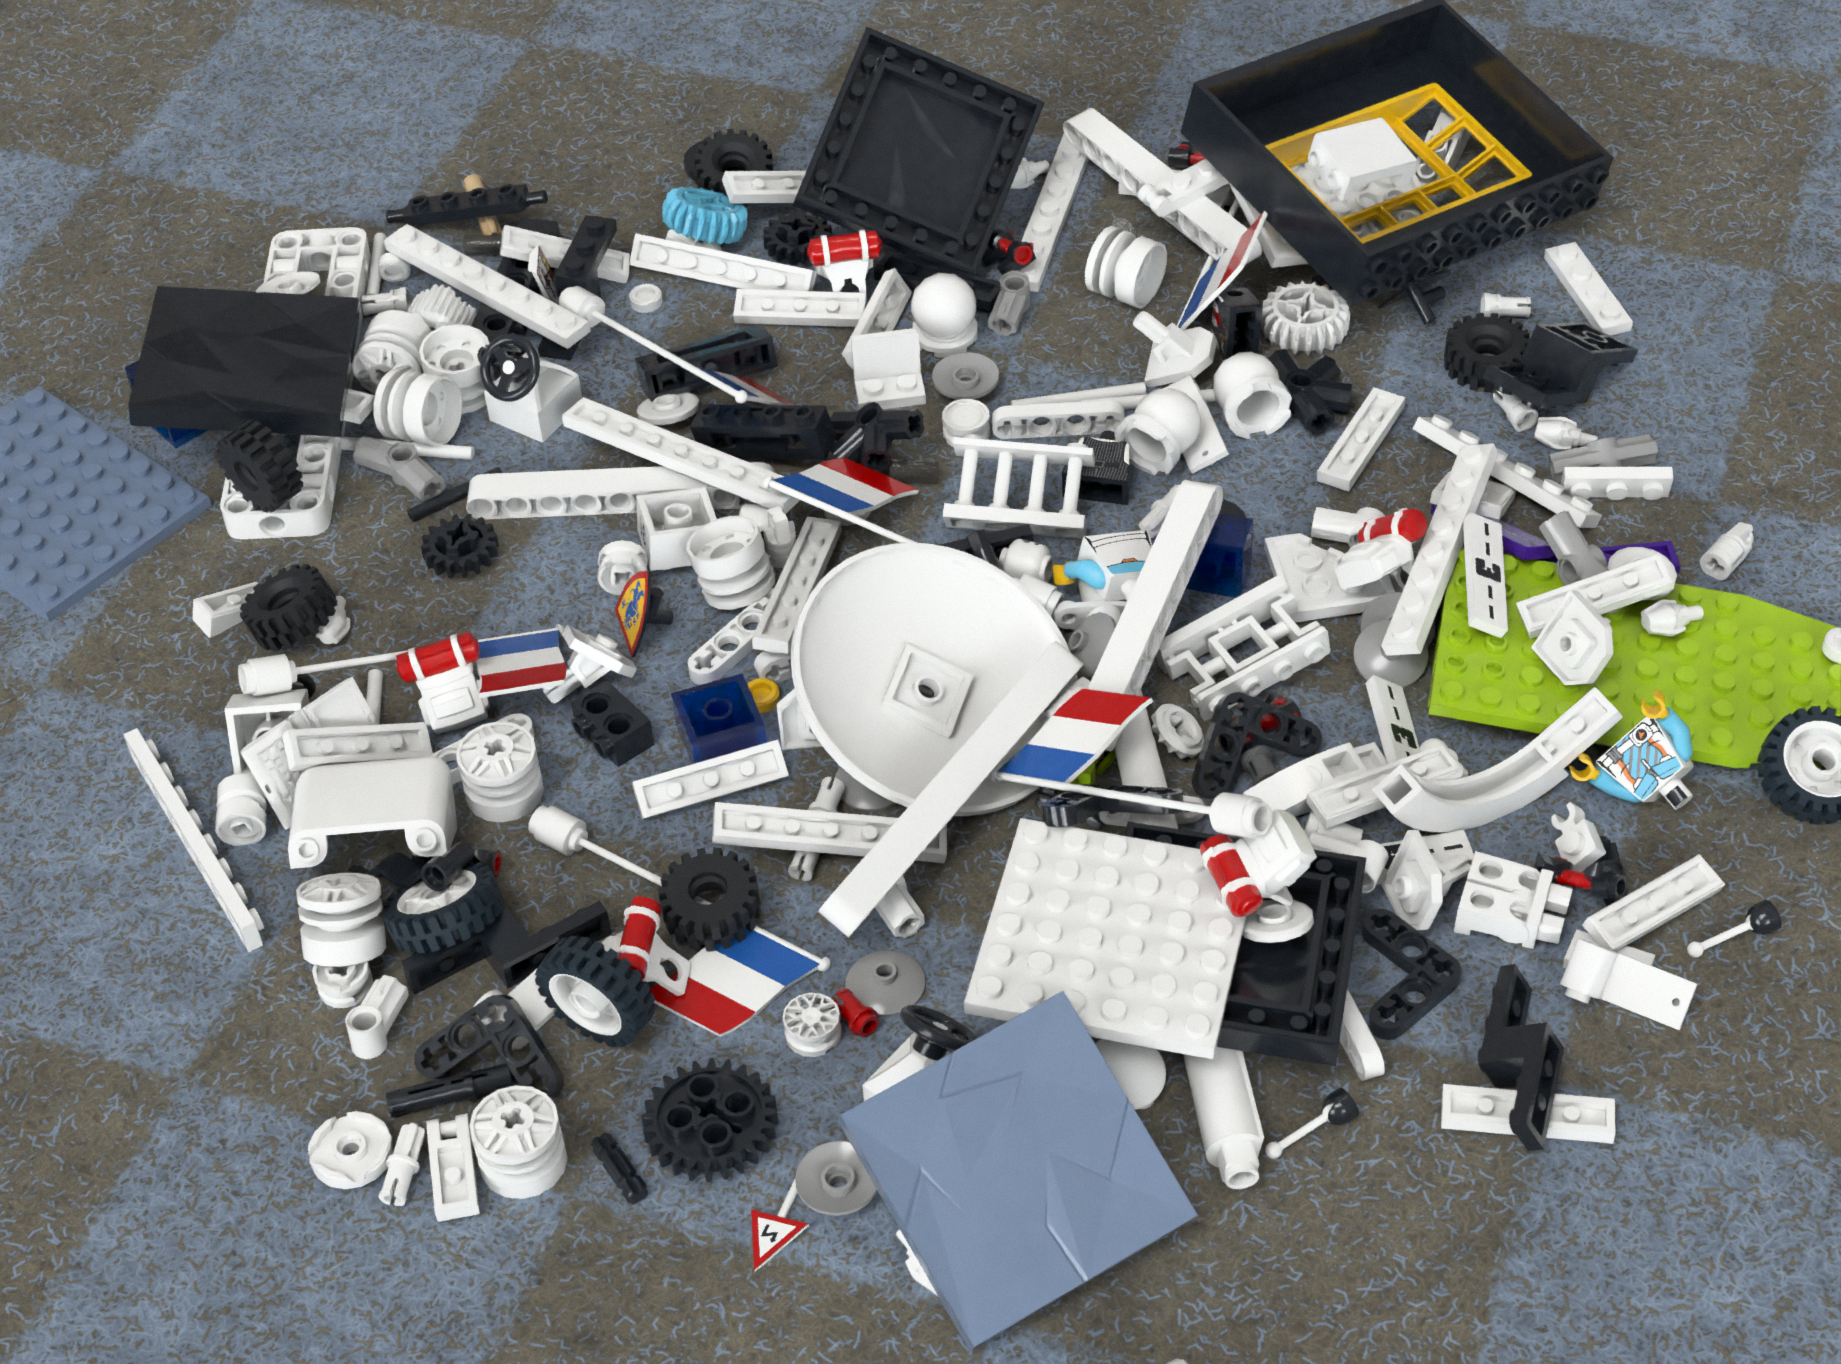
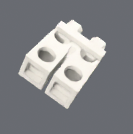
[1454,851,1573,949]

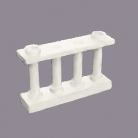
[943,434,1095,539]

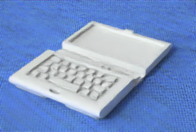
[240,677,379,830]

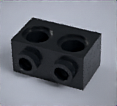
[571,680,655,767]

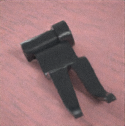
[348,842,474,891]

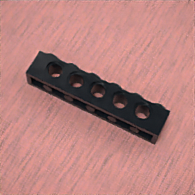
[471,218,564,368]

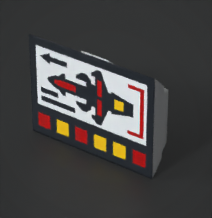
[528,244,559,305]

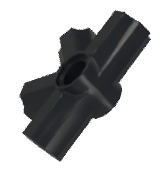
[1267,349,1352,435]
[830,402,925,471]

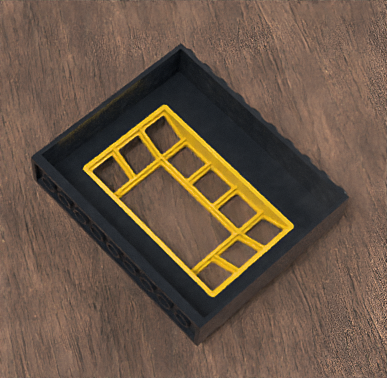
[1180,0,1614,306]

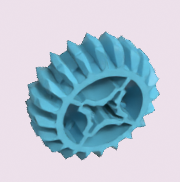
[662,186,748,244]

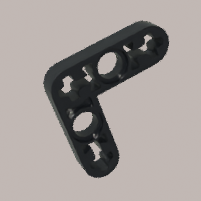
[1192,692,1322,799]
[1042,784,1183,827]
[1362,909,1461,1040]
[414,995,564,1099]

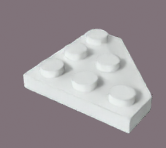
[1264,533,1395,623]

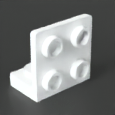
[851,328,926,410]

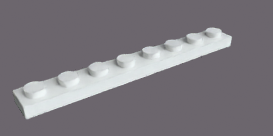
[1020,134,1089,292]
[384,224,591,349]
[562,397,800,514]
[1381,443,1498,656]
[123,728,264,952]

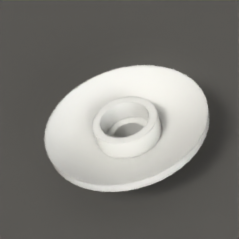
[256,271,320,295]

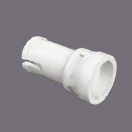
[361,287,411,316]
[1480,293,1531,318]
[1493,390,1538,432]

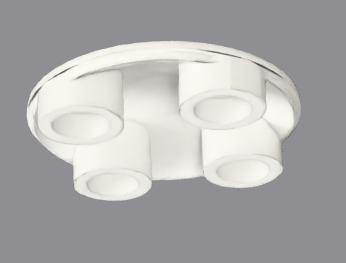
[1095,1039,1166,1110]

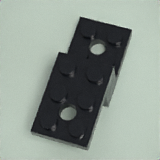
[1483,321,1638,410]

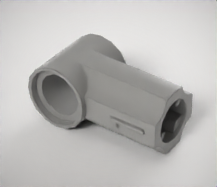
[988,271,1031,336]

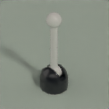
[1687,900,1782,958]
[1265,1087,1359,1159]

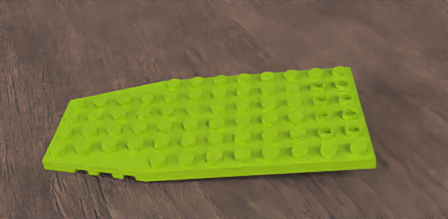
[1427,547,1841,768]

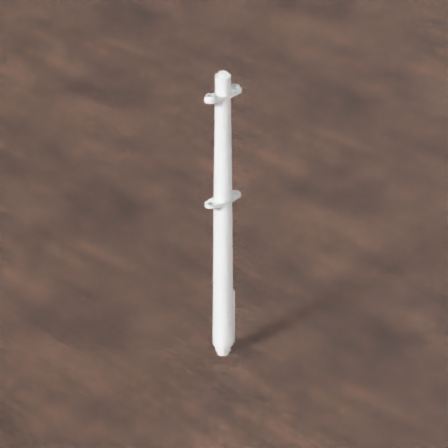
[1054,579,1264,1189]

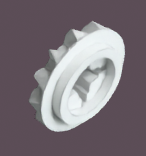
[1151,704,1204,759]

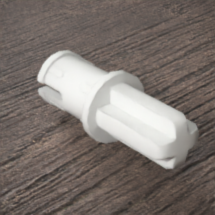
[1139,485,1180,539]
[378,1123,426,1206]

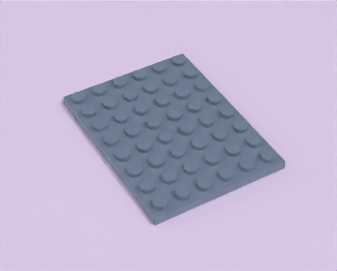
[0,386,212,622]

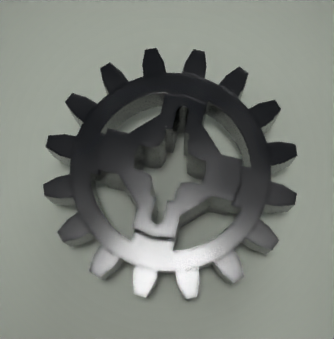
[763,210,832,265]
[421,514,499,579]

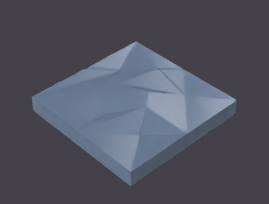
[838,991,1198,1351]

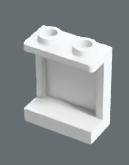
[1308,117,1418,202]

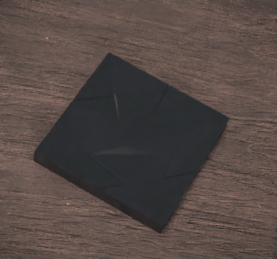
[793,27,1045,275]
[128,286,359,437]
[1124,821,1366,1066]

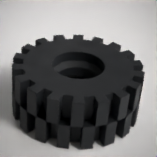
[694,129,773,208]
[1444,313,1530,393]
[216,420,303,513]
[240,564,338,651]
[658,847,761,952]

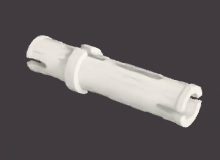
[788,777,845,881]

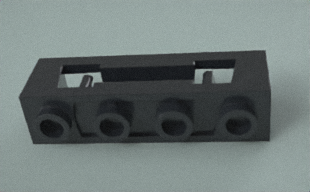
[635,324,778,402]
[690,404,837,460]

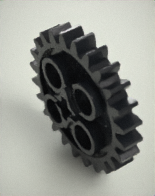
[641,1058,779,1182]

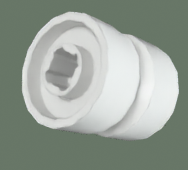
[215,774,267,846]

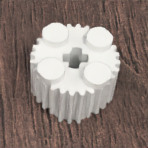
[407,284,476,331]

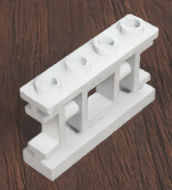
[1156,574,1330,721]

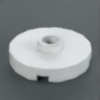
[308,1111,393,1189]

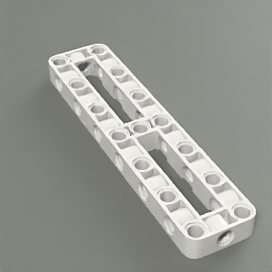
[220,227,371,539]

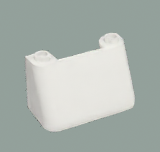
[288,756,457,869]

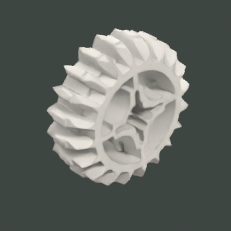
[1261,281,1350,356]

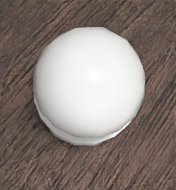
[911,273,978,358]
[1213,352,1292,439]
[1114,388,1201,476]

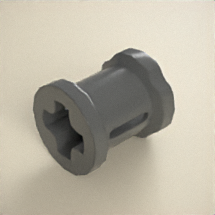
[1240,745,1281,787]

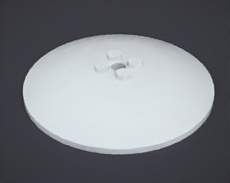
[791,543,1078,816]

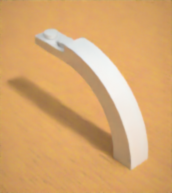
[1371,687,1623,833]

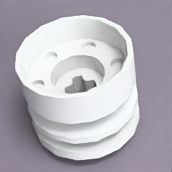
[1085,225,1167,309]
[352,310,432,394]
[419,324,495,414]
[373,368,462,447]
[686,516,775,610]
[456,721,544,823]
[296,873,386,967]
[469,1085,568,1199]

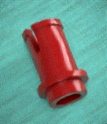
[832,988,879,1037]

